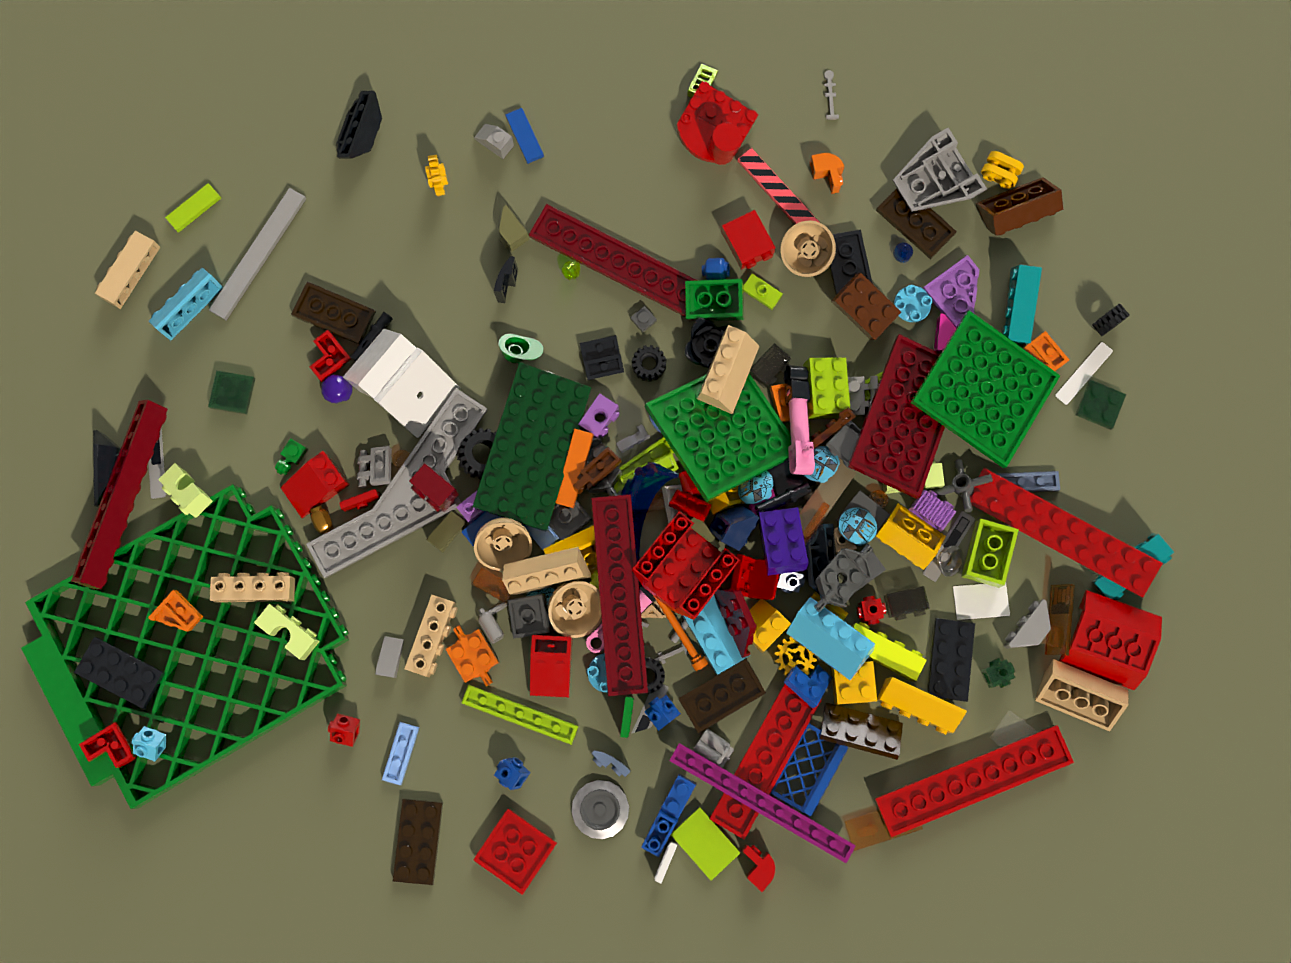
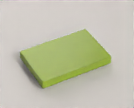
[671,807,740,881]

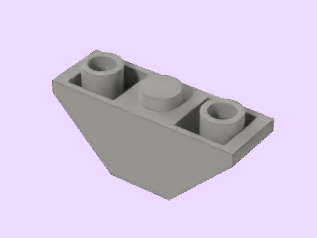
[1004,599,1051,649]

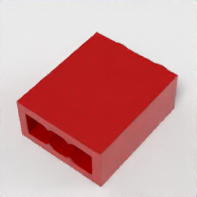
[721,210,776,270]

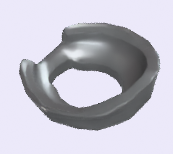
[937,546,963,577]

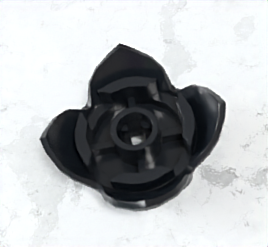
[685,318,727,368]

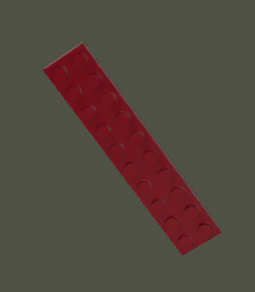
[529,204,698,321]
[592,494,648,696]

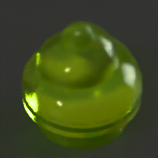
[562,261,580,280]

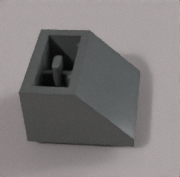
[826,421,861,471]

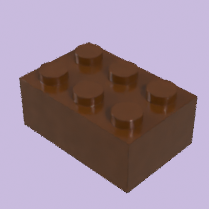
[831,273,901,340]

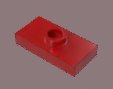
[339,489,381,512]
[669,489,712,522]

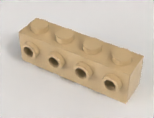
[95,231,160,309]
[210,572,295,602]
[405,595,458,678]

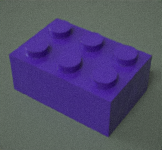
[758,507,808,576]

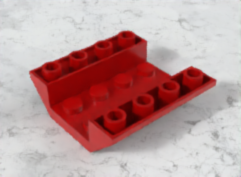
[632,511,740,620]
[1059,590,1162,690]

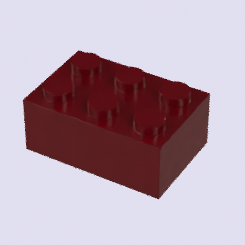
[409,463,459,513]

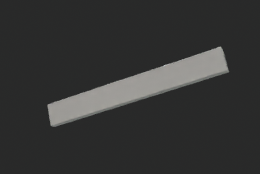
[209,188,306,320]

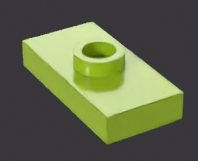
[744,274,783,310]

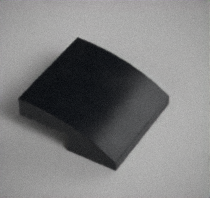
[494,256,518,303]
[580,335,624,380]
[767,459,816,496]

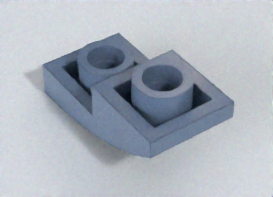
[592,750,631,777]

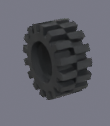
[1092,304,1130,337]
[632,345,666,382]
[645,658,665,694]

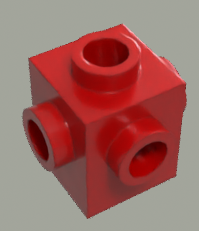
[856,596,886,625]
[328,714,360,747]

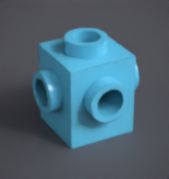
[132,726,166,761]

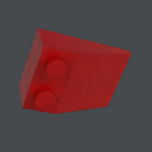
[280,451,349,519]

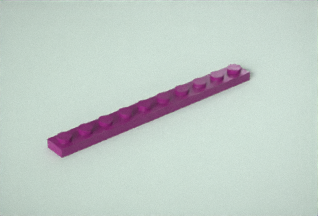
[669,743,856,863]

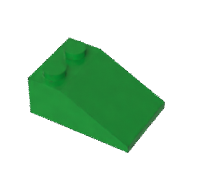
[685,279,744,321]

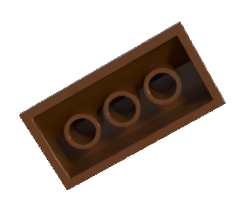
[976,177,1064,236]

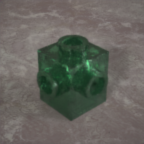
[981,658,1015,688]

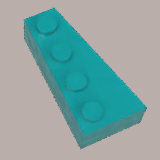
[1002,264,1042,344]

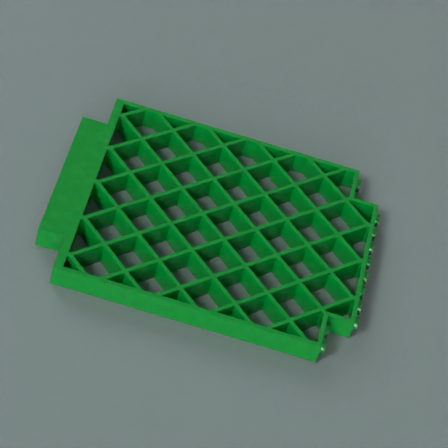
[21,484,349,809]

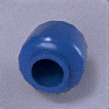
[702,258,730,280]

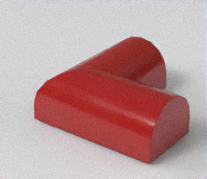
[309,330,351,382]
[79,722,136,768]

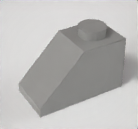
[474,124,514,159]

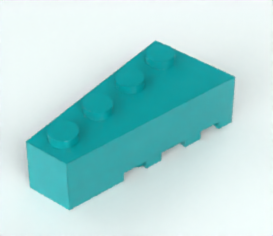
[1092,533,1174,600]

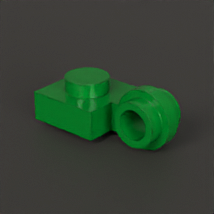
[275,438,308,475]

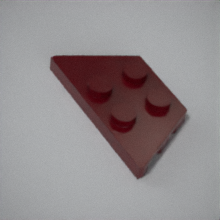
[714,587,757,658]

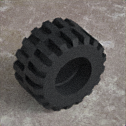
[457,428,496,479]

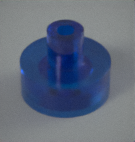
[893,243,913,263]

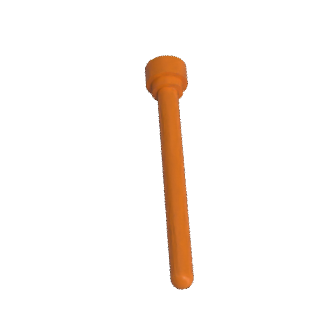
[653,595,708,671]

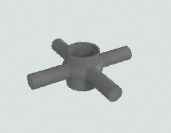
[934,459,993,512]

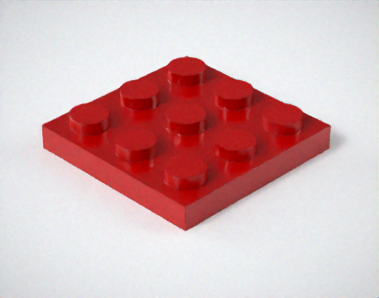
[473,808,557,895]

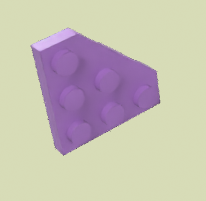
[923,255,979,328]

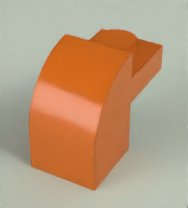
[810,153,844,194]

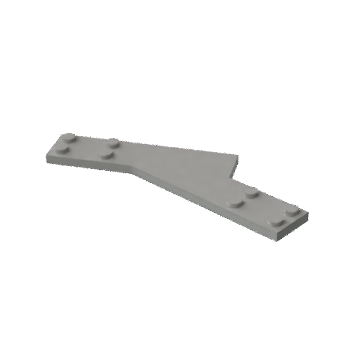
[306,388,488,578]

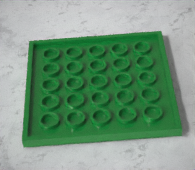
[910,310,1060,468]
[644,374,791,502]

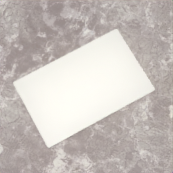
[953,582,1010,620]

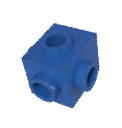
[644,695,681,731]
[494,757,531,790]

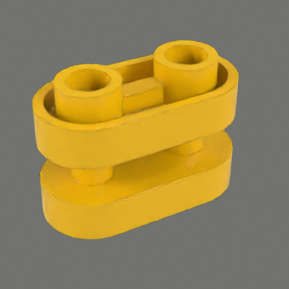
[981,151,1024,189]

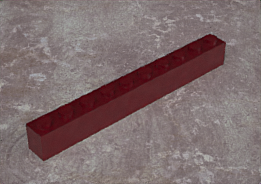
[71,400,168,589]

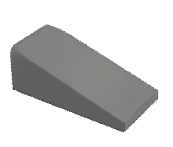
[375,636,404,678]

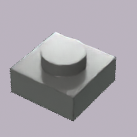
[630,306,657,333]

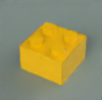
[831,661,877,705]

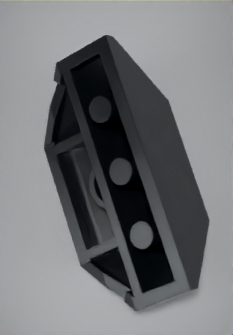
[336,91,382,159]
[93,430,121,507]
[805,524,839,595]

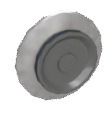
[572,780,629,839]

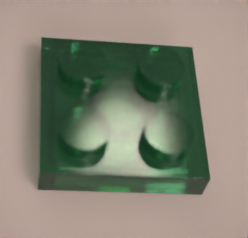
[208,371,255,415]
[1075,380,1126,430]

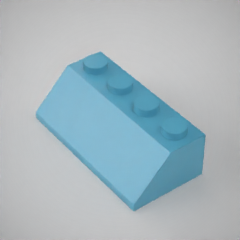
[149,268,223,341]
[682,595,750,675]
[786,597,875,681]

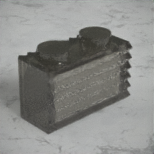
[749,343,791,389]
[884,586,930,621]

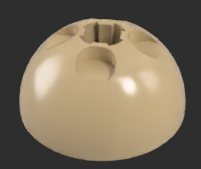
[781,220,836,277]
[474,518,532,571]
[548,580,602,638]

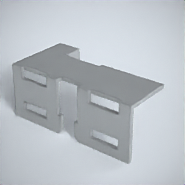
[616,424,650,453]

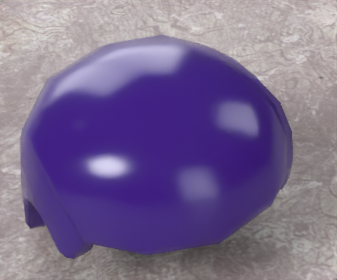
[321,375,352,404]

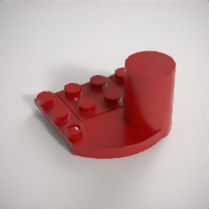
[676,81,759,165]

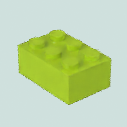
[803,358,850,419]
[961,519,1019,588]

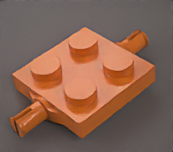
[446,625,500,687]

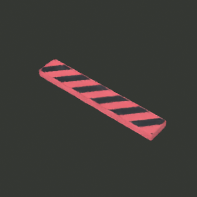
[737,148,820,224]

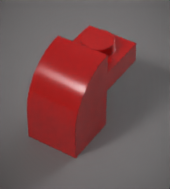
[742,844,775,892]

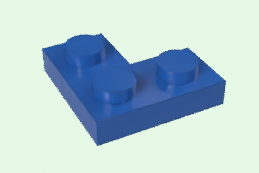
[784,665,832,708]

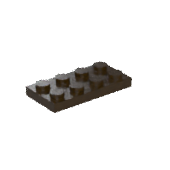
[876,188,957,260]
[291,281,376,344]
[678,659,766,733]
[819,703,903,760]
[393,799,443,885]

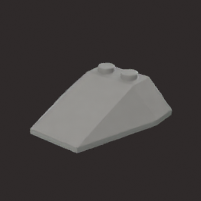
[893,128,987,212]

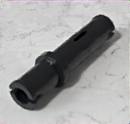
[350,312,393,361]
[754,482,811,516]

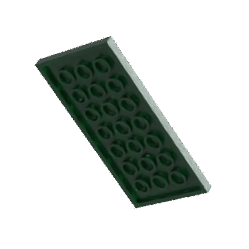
[472,362,592,532]

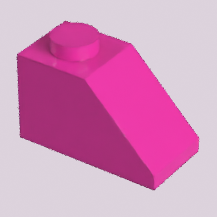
[934,313,956,354]

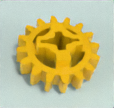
[425,154,448,196]
[774,636,817,676]

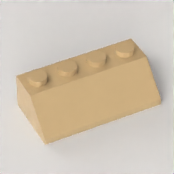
[697,325,759,414]
[502,547,591,595]
[1035,659,1128,732]

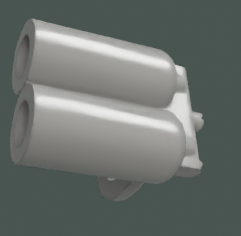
[478,602,508,644]
[692,728,734,768]

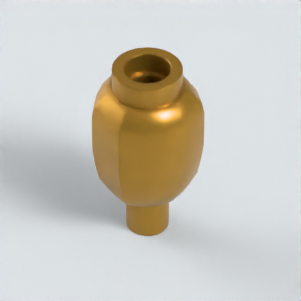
[310,506,332,534]

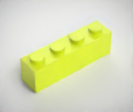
[852,622,927,682]

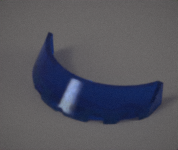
[621,462,679,562]

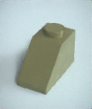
[499,205,530,252]

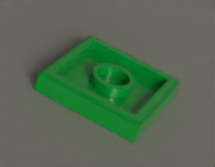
[620,697,634,738]

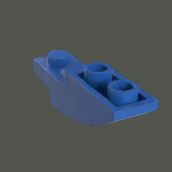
[641,774,696,857]

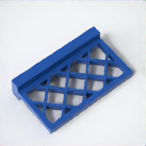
[771,724,849,817]

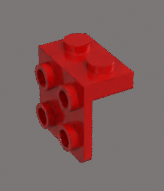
[730,554,779,600]

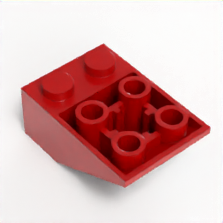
[530,635,573,698]

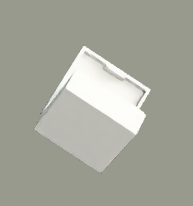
[343,329,460,438]

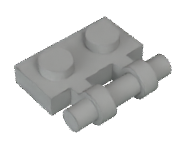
[848,376,879,415]
[357,446,392,488]

